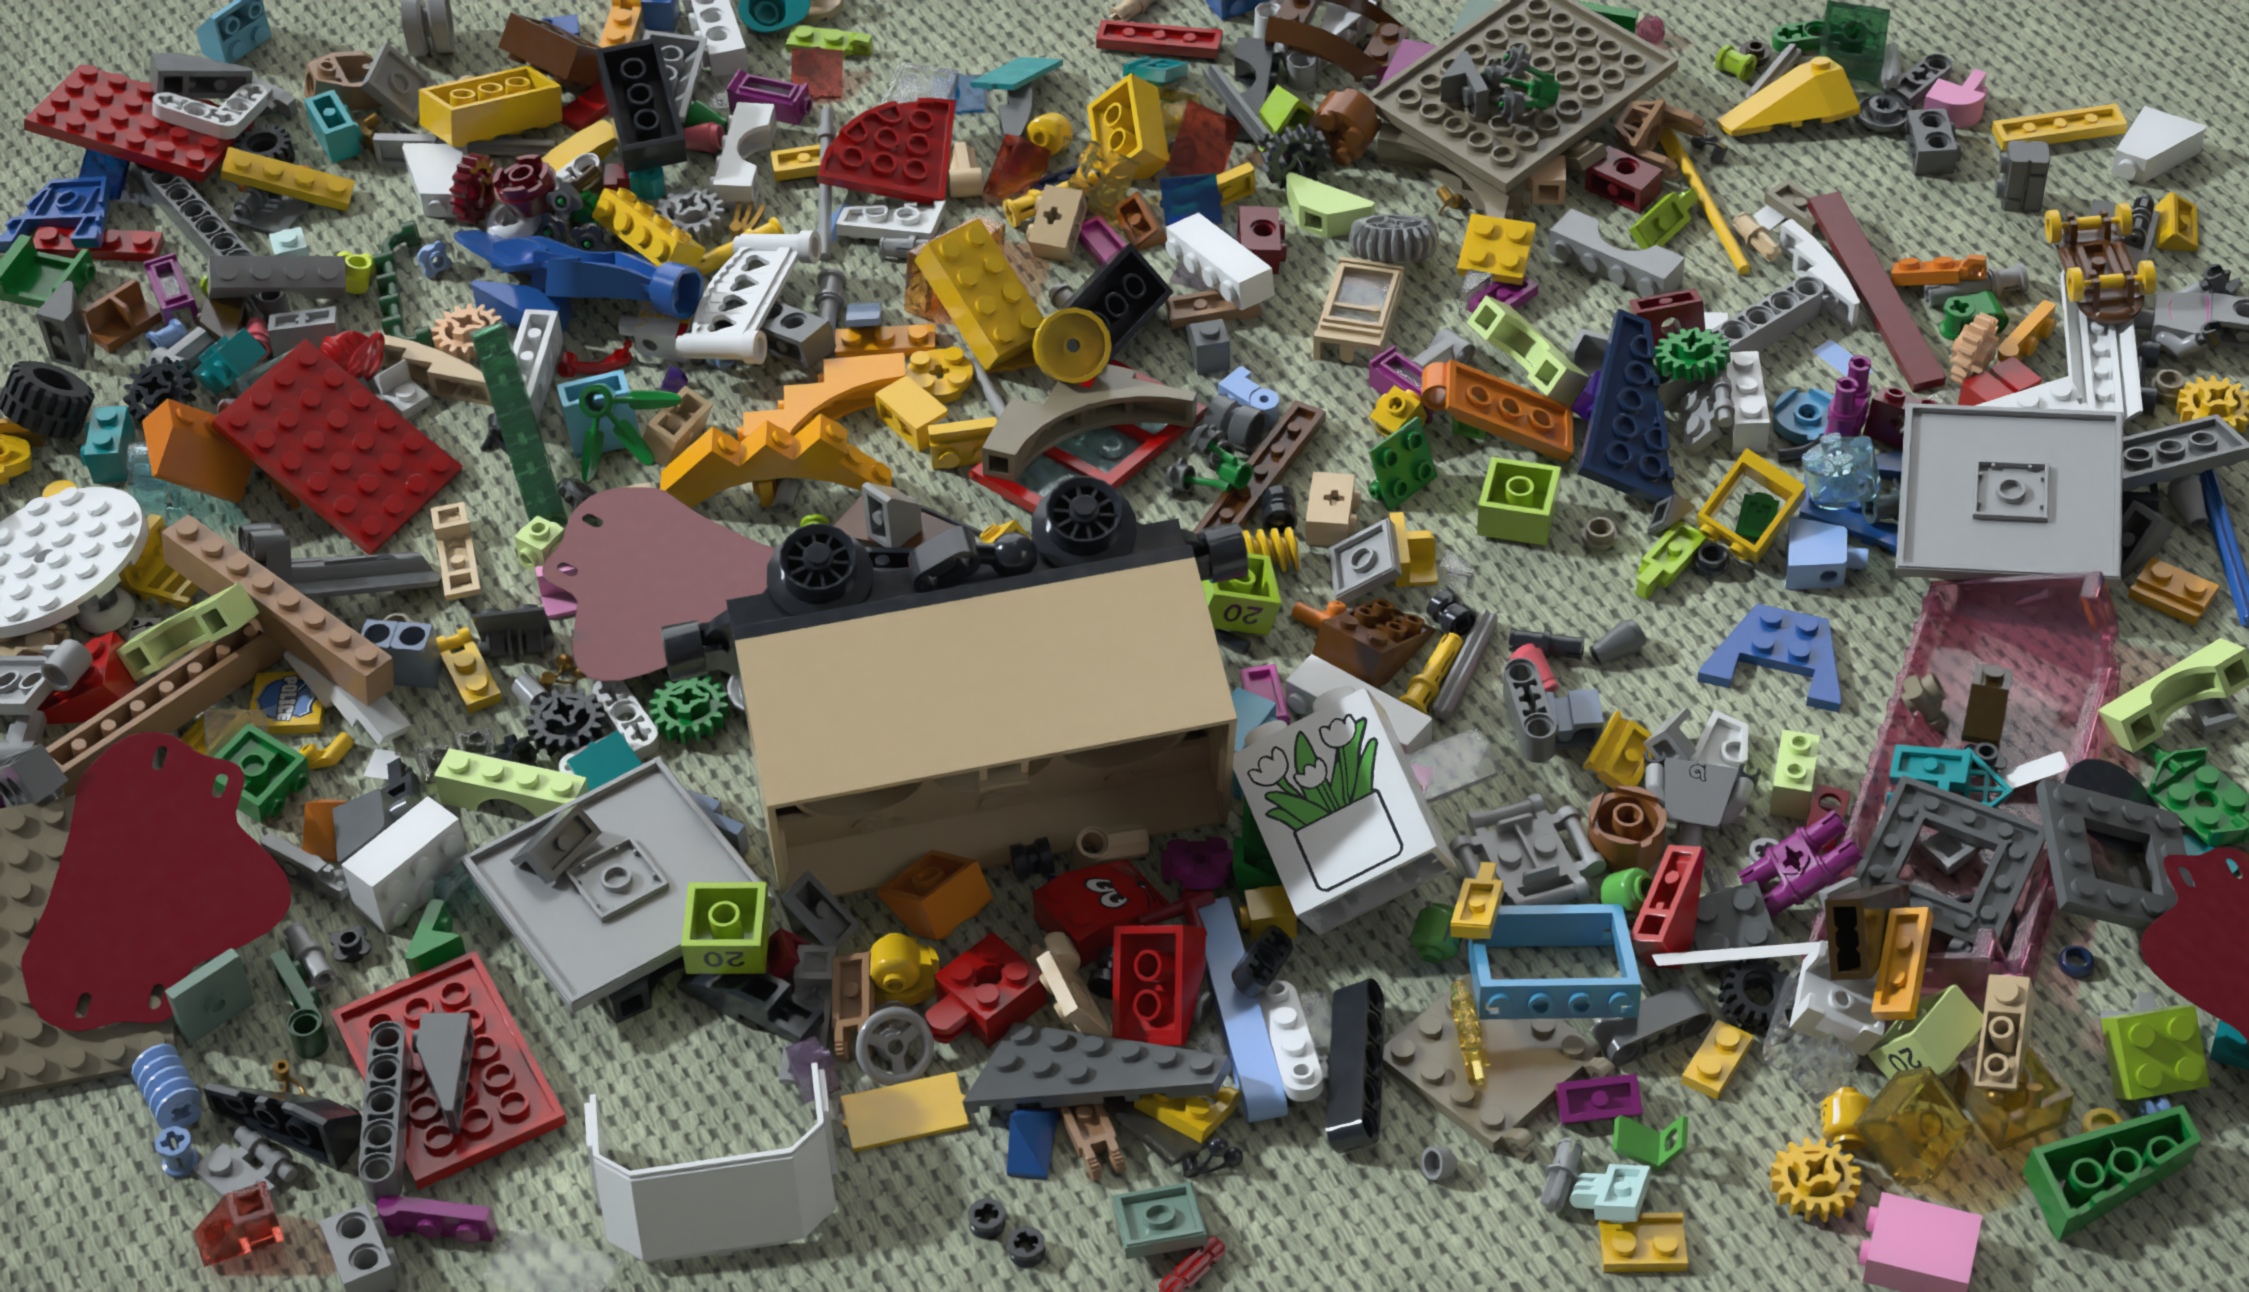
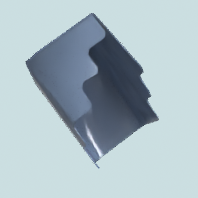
[361,619,442,688]

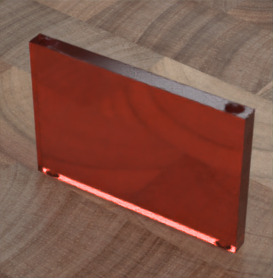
[1165,99,1240,184]

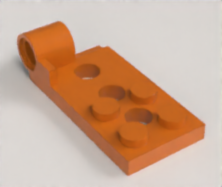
[1421,359,1573,462]

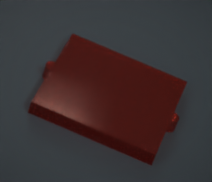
[791,46,843,101]

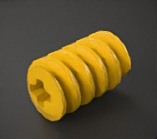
[1243,527,1299,572]

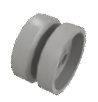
[401,0,455,57]

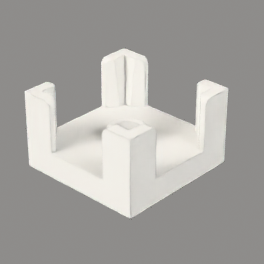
[1789,940,1886,1056]

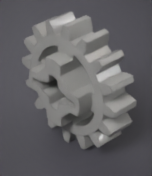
[655,186,726,243]

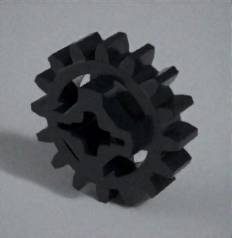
[1261,124,1331,189]
[123,356,198,426]
[525,687,607,758]

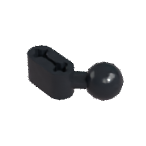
[908,526,1037,593]

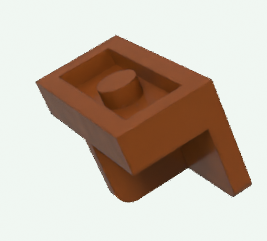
[82,278,163,354]

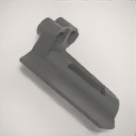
[238,522,442,599]

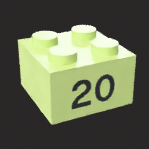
[1866,984,1983,1089]

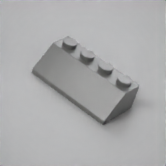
[643,30,707,124]

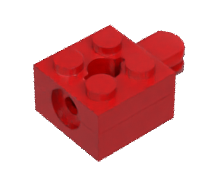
[926,932,1047,1048]

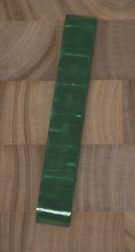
[470,320,568,527]

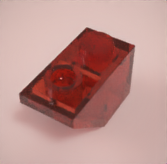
[194,1181,284,1267]

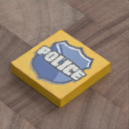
[248,671,325,735]

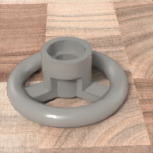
[856,1007,934,1086]

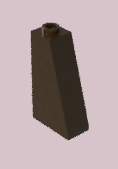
[1824,884,1911,980]

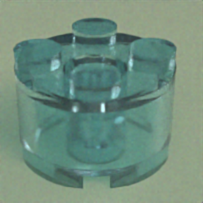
[1802,433,1881,510]
[127,442,183,511]

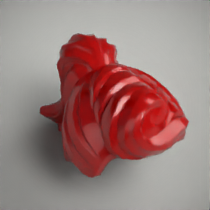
[320,331,385,381]

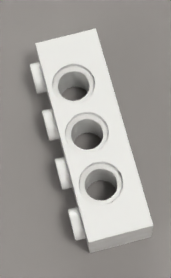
[682,0,749,78]
[496,309,564,433]

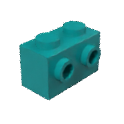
[304,89,363,164]
[193,327,267,396]
[80,405,136,483]

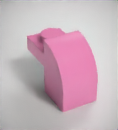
[1924,69,1988,129]

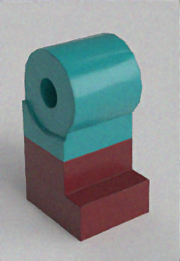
[604,163,666,200]

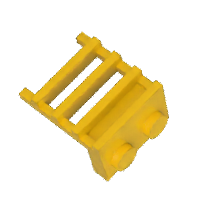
[118,514,200,610]

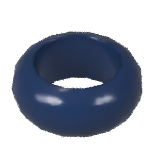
[2058,946,2095,979]

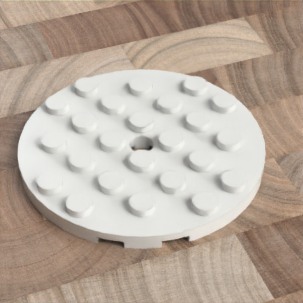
[0,487,148,638]

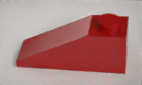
[1630,845,1705,969]

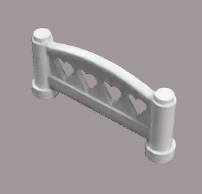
[675,230,822,364]

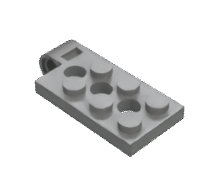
[0,639,93,715]

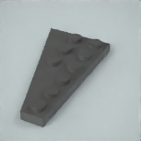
[963,1022,1231,1114]

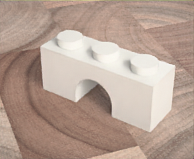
[1725,351,1770,453]

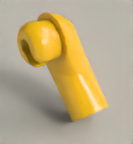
[299,732,355,770]

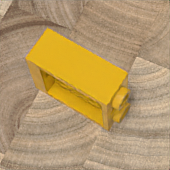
[1697,448,1806,564]

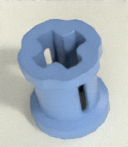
[145,318,188,351]
[154,1126,199,1178]

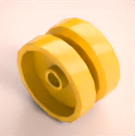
[1032,307,1112,384]

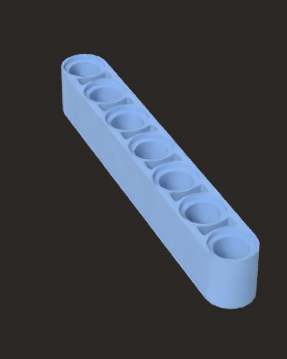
[1198,897,1288,1123]

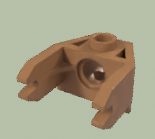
[304,51,383,110]
[1614,99,1707,180]

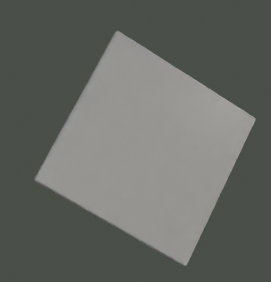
[1895,403,2124,587]
[460,756,776,1014]

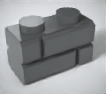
[1994,140,2050,212]

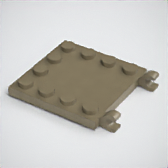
[1383,967,1615,1162]

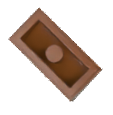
[1112,191,1167,251]

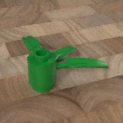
[579,383,682,484]

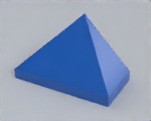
[1007,1106,1059,1180]

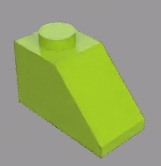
[1258,85,1315,153]

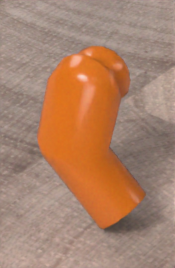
[1291,600,1347,629]

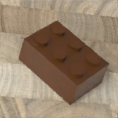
[498,13,602,90]

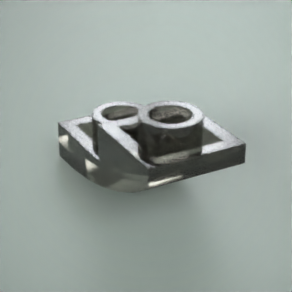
[415,728,496,785]

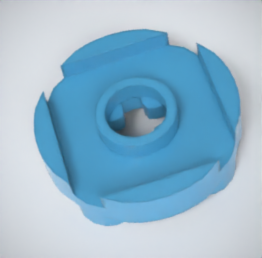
[1772,388,1834,445]

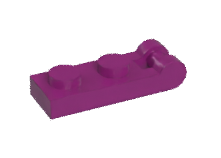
[376,1195,497,1243]

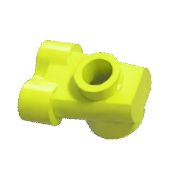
[337,251,376,294]

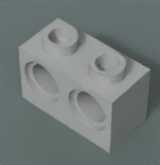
[319,1203,401,1292]

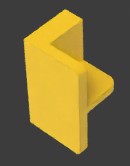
[875,376,948,452]
[1389,512,1438,587]

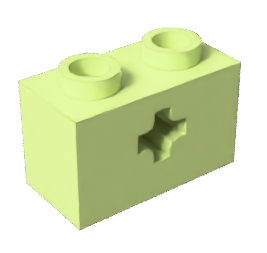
[1769,730,1820,820]

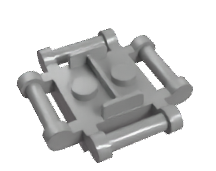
[1449,793,1606,906]

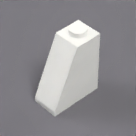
[2111,106,2206,184]
[402,143,468,218]

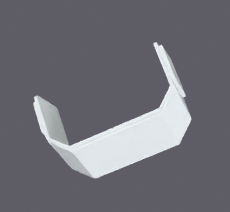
[584,1062,838,1262]

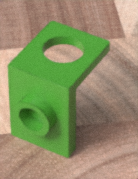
[1613,1115,1688,1171]

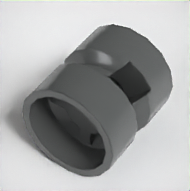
[1203,394,1267,452]

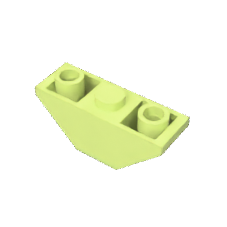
[1287,172,1375,238]

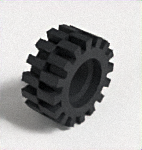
[234,124,295,163]
[1718,958,1796,1034]

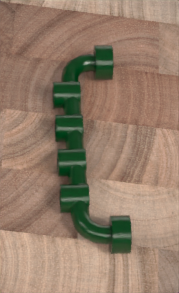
[373,220,435,348]

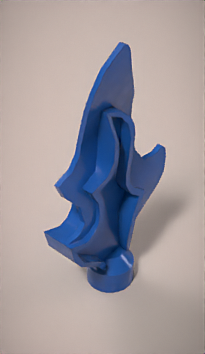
[454,230,704,319]

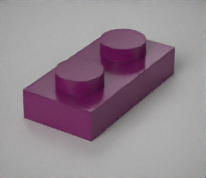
[1468,276,1538,313]
[1555,1074,1643,1126]

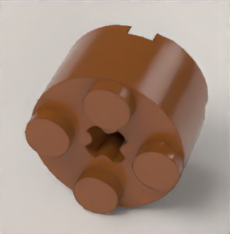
[1308,88,1382,166]
[1588,785,1667,872]

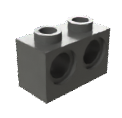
[1904,108,1961,176]

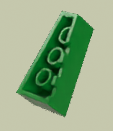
[2022,1105,2202,1242]

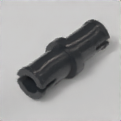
[1509,628,1585,660]

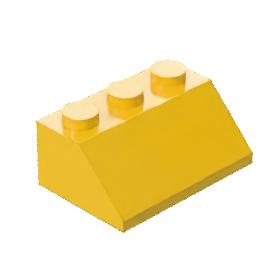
[1087,73,1170,183]

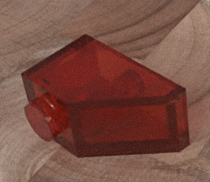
[983,133,1052,199]

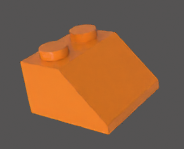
[876,849,993,941]

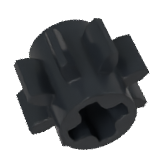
[493,734,540,767]

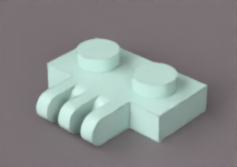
[1570,1164,1651,1224]

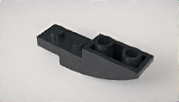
[677,972,825,1046]

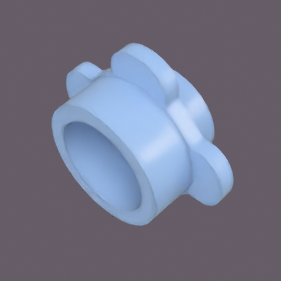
[417,241,452,279]

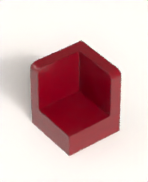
[765,928,811,993]

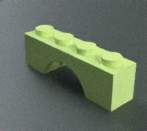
[1467,295,1590,405]
[116,582,259,681]
[2097,638,2249,753]
[434,748,589,818]

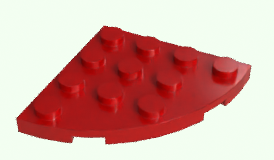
[816,97,956,206]

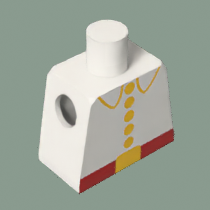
[619,301,695,363]

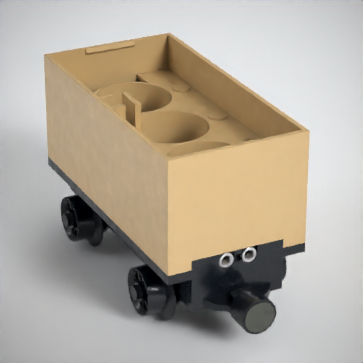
[661,476,1249,907]

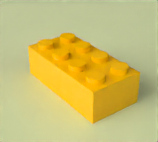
[419,65,562,147]
[914,218,1044,371]

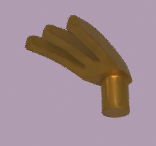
[357,113,381,155]
[729,202,765,241]

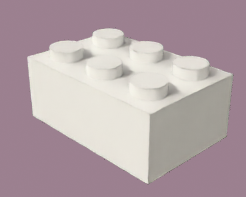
[342,796,468,934]

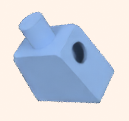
[1785,517,1868,590]

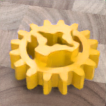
[2176,375,2249,433]
[1770,1137,1861,1222]

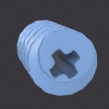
[131,1043,202,1130]

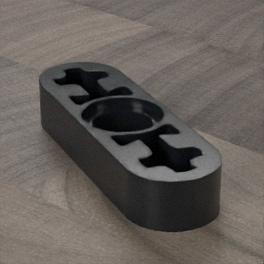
[1231,925,1293,998]

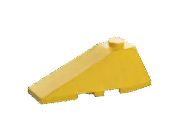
[1716,57,1861,137]

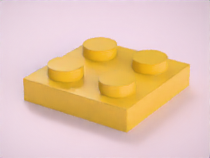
[1457,213,1536,285]

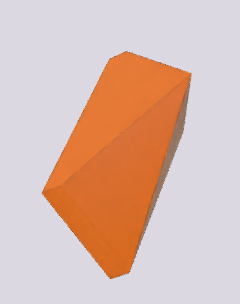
[302,798,348,863]

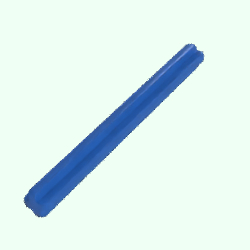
[2195,468,2249,628]

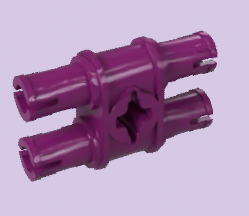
[1824,355,1872,459]
[1738,809,1864,919]

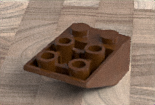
[1312,599,1436,688]

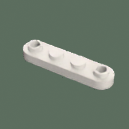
[1258,980,1323,1102]

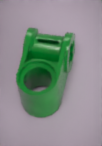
[1939,291,2009,341]

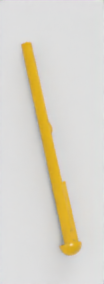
[1659,127,1751,275]

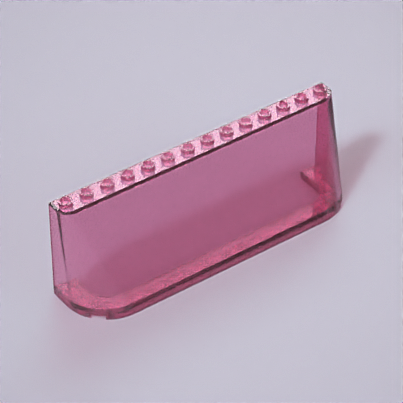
[1802,571,2121,1003]

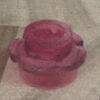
[1636,15,1665,45]

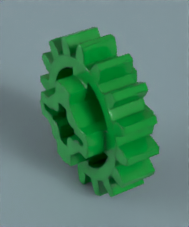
[1655,327,1731,382]
[649,676,730,744]

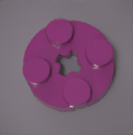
[1161,837,1235,890]

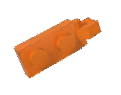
[1891,254,1987,286]

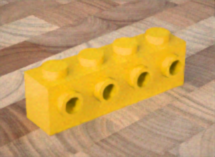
[591,188,706,268]

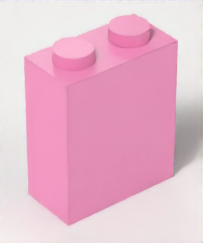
[1858,1192,1982,1292]

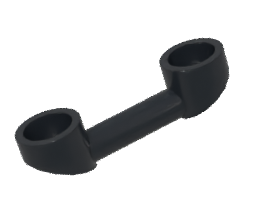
[2137,340,2160,415]

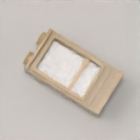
[1313,256,1405,363]

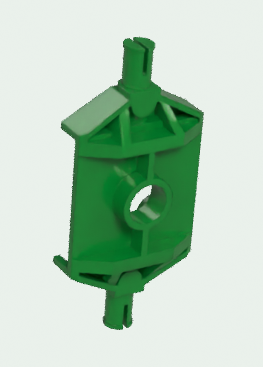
[2141,741,2249,846]

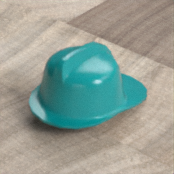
[738,0,811,34]

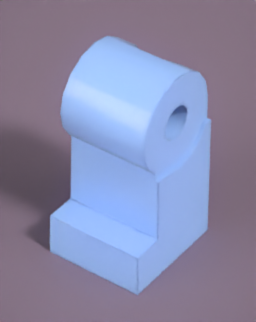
[1218,366,1279,428]

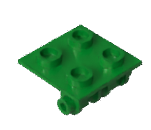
[1368,416,1438,511]

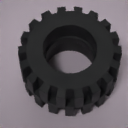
[0,361,95,439]

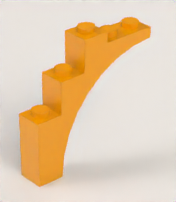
[737,353,906,507]
[660,413,892,509]

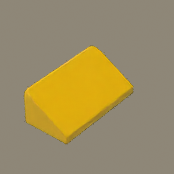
[2156,192,2198,252]

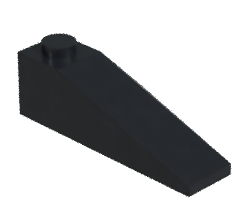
[203,1083,362,1171]

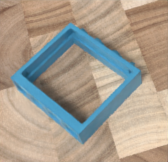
[1465,904,1642,1020]

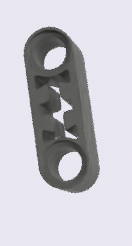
[1503,658,1557,763]
[1592,984,1712,1067]

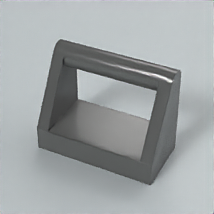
[35,281,88,369]

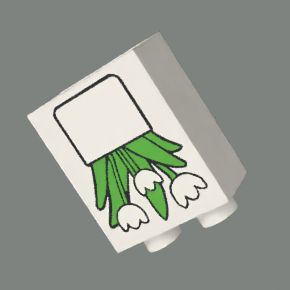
[1233,686,1456,935]

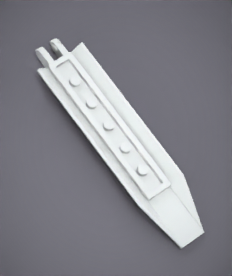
[2060,269,2143,425]

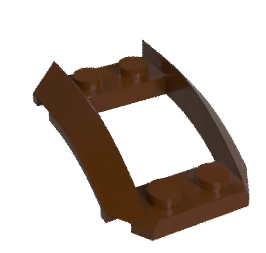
[1265,0,1410,82]

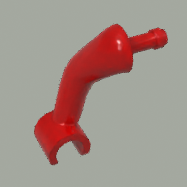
[558,340,633,378]

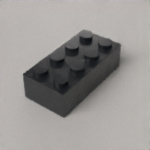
[595,37,687,174]
[1059,242,1174,383]

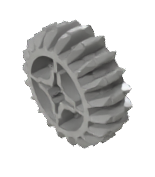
[1349,214,1439,263]

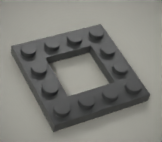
[1853,775,2046,951]
[2036,778,2194,931]

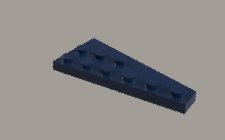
[1577,309,1677,505]

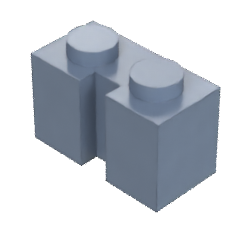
[1546,689,1604,749]

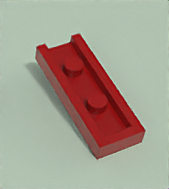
[560,82,609,133]

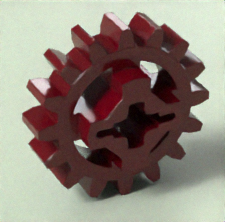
[449,153,496,224]

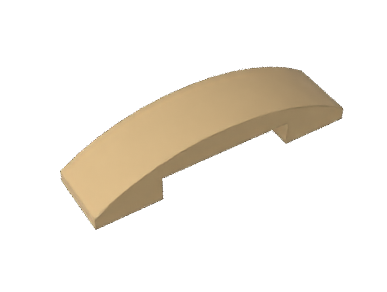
[430,501,482,601]

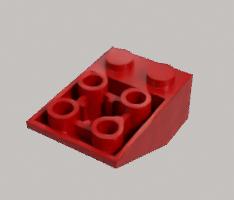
[37,631,137,724]

